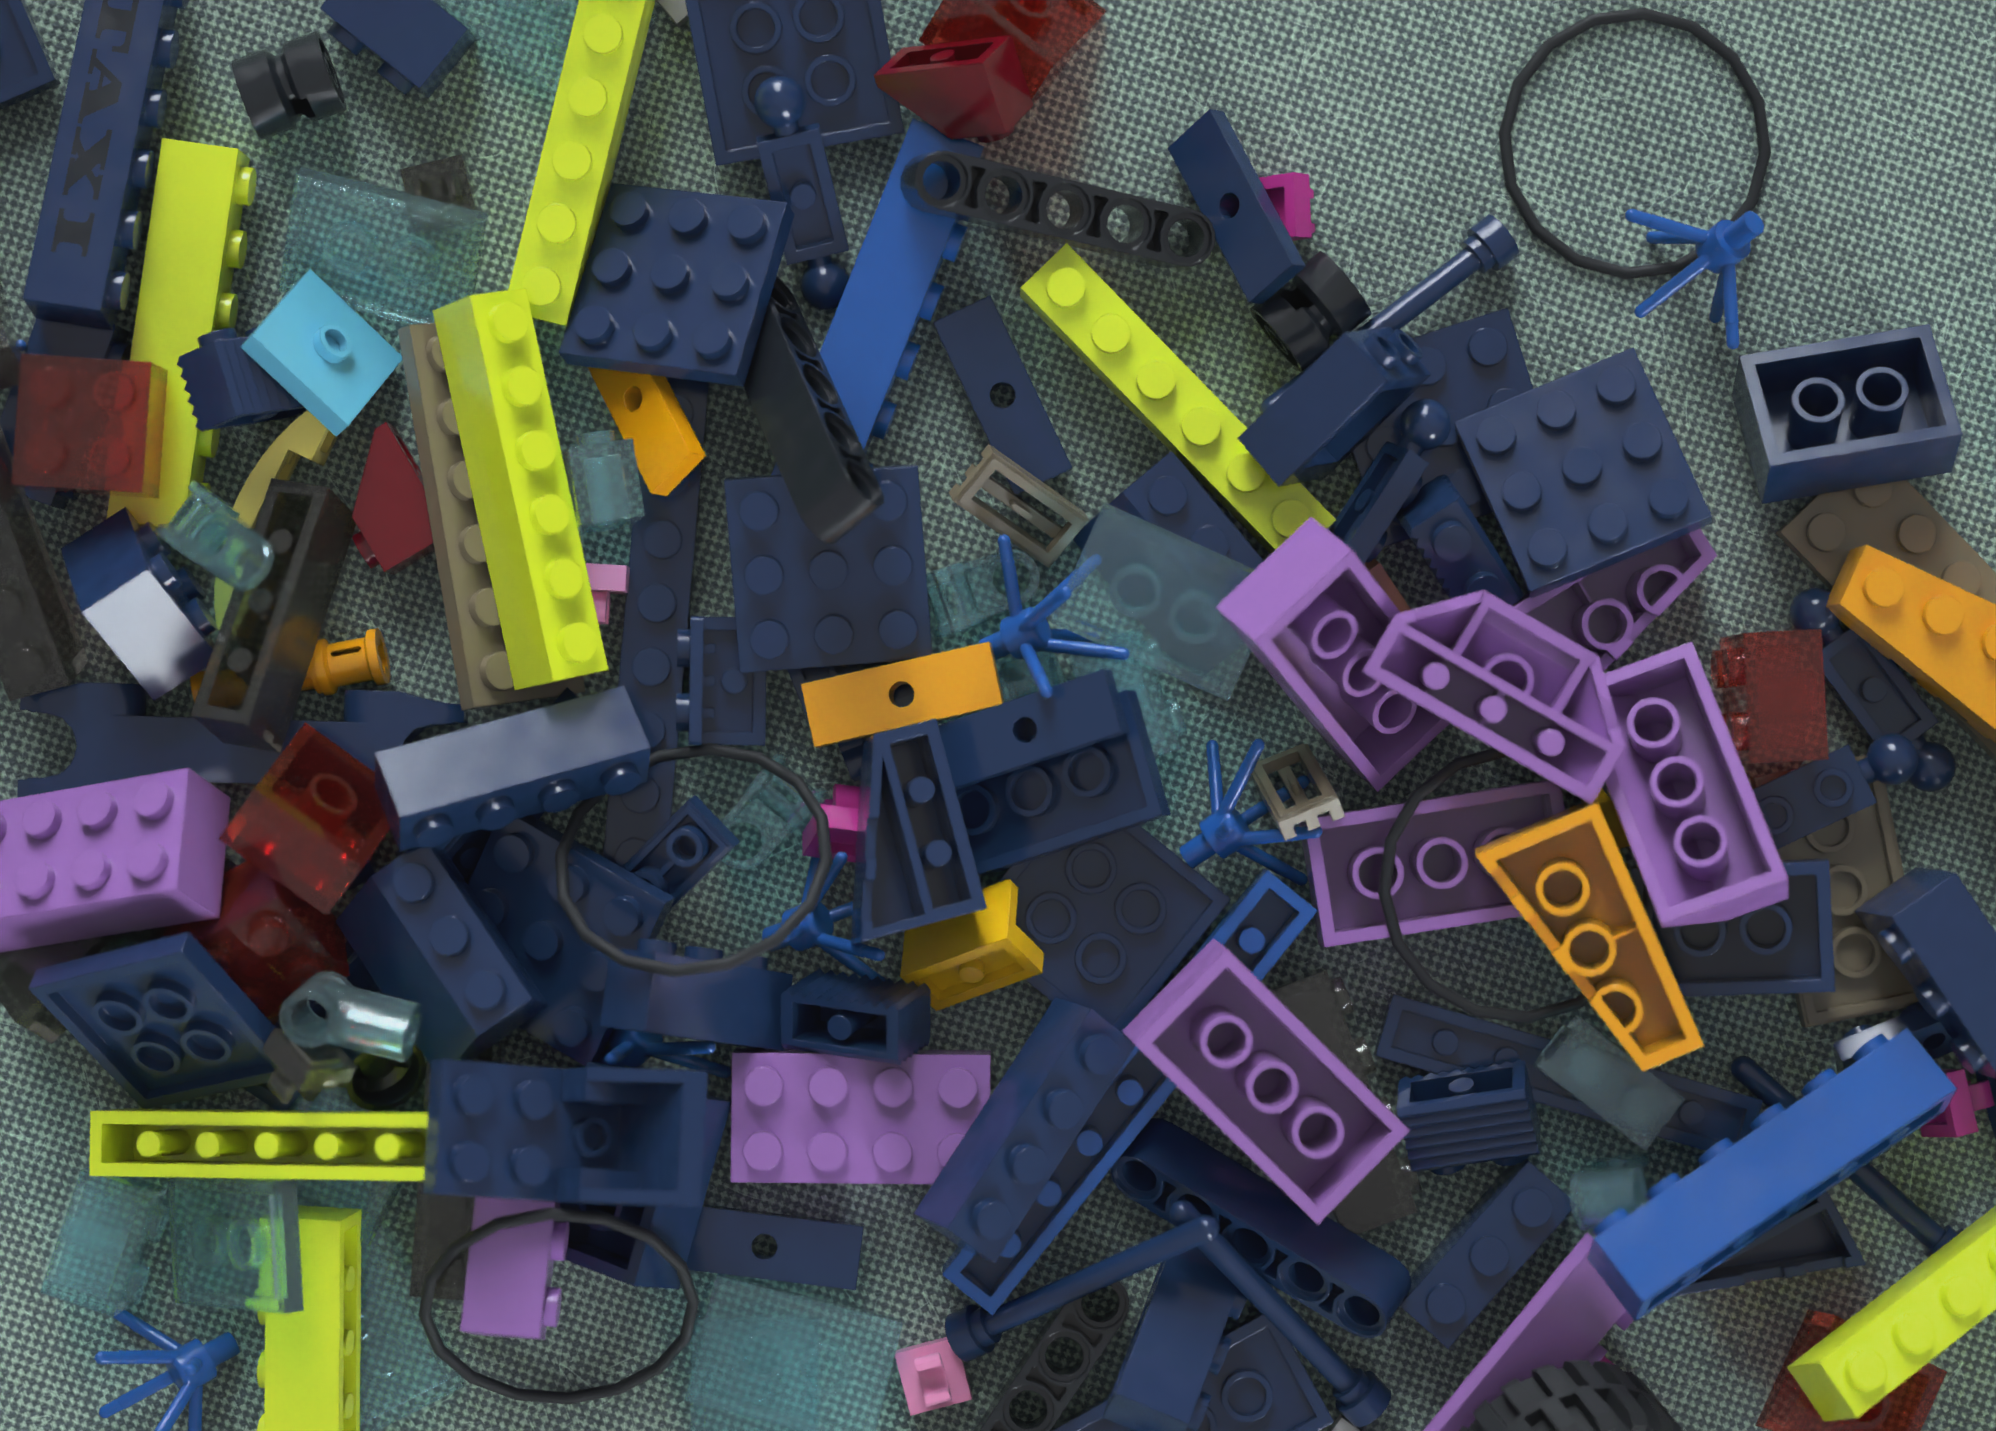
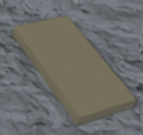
[1750,754,1918,1028]

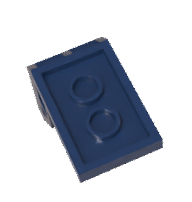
[423,1059,708,1207]

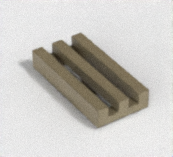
[948,444,1089,568]
[1251,743,1345,841]

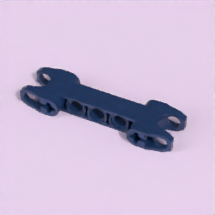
[17,682,468,820]

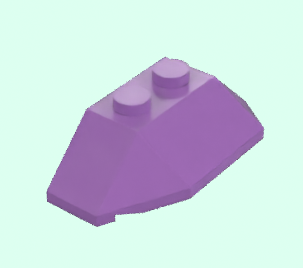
[1361,590,1625,804]

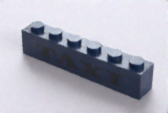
[23,0,189,330]

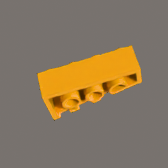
[1826,545,1996,743]
[1475,798,1704,1072]

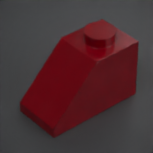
[874,35,1034,143]
[352,422,435,575]

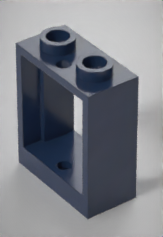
[1238,327,1432,487]

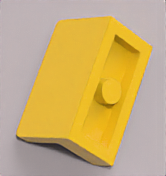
[900,879,1044,1011]

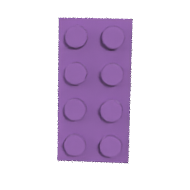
[1215,517,1450,792]
[0,768,231,953]
[1299,780,1565,948]
[1122,938,1410,1225]
[731,1048,991,1184]

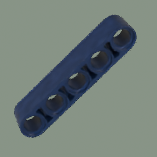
[1110,1118,1412,1338]

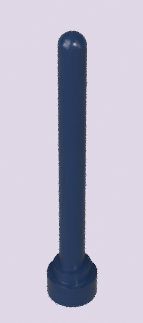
[1260,214,1519,414]
[1730,1056,1964,1257]
[1169,1200,1392,1427]
[945,1215,1219,1362]

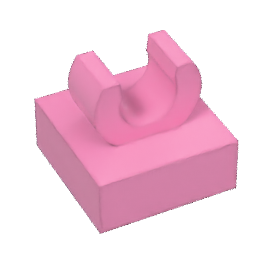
[586,563,630,625]
[894,1337,972,1416]

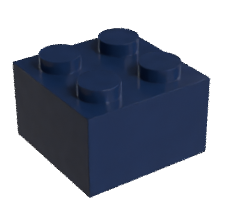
[60,507,220,700]

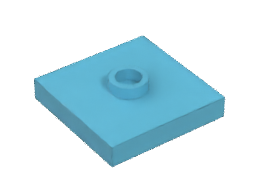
[240,269,403,437]

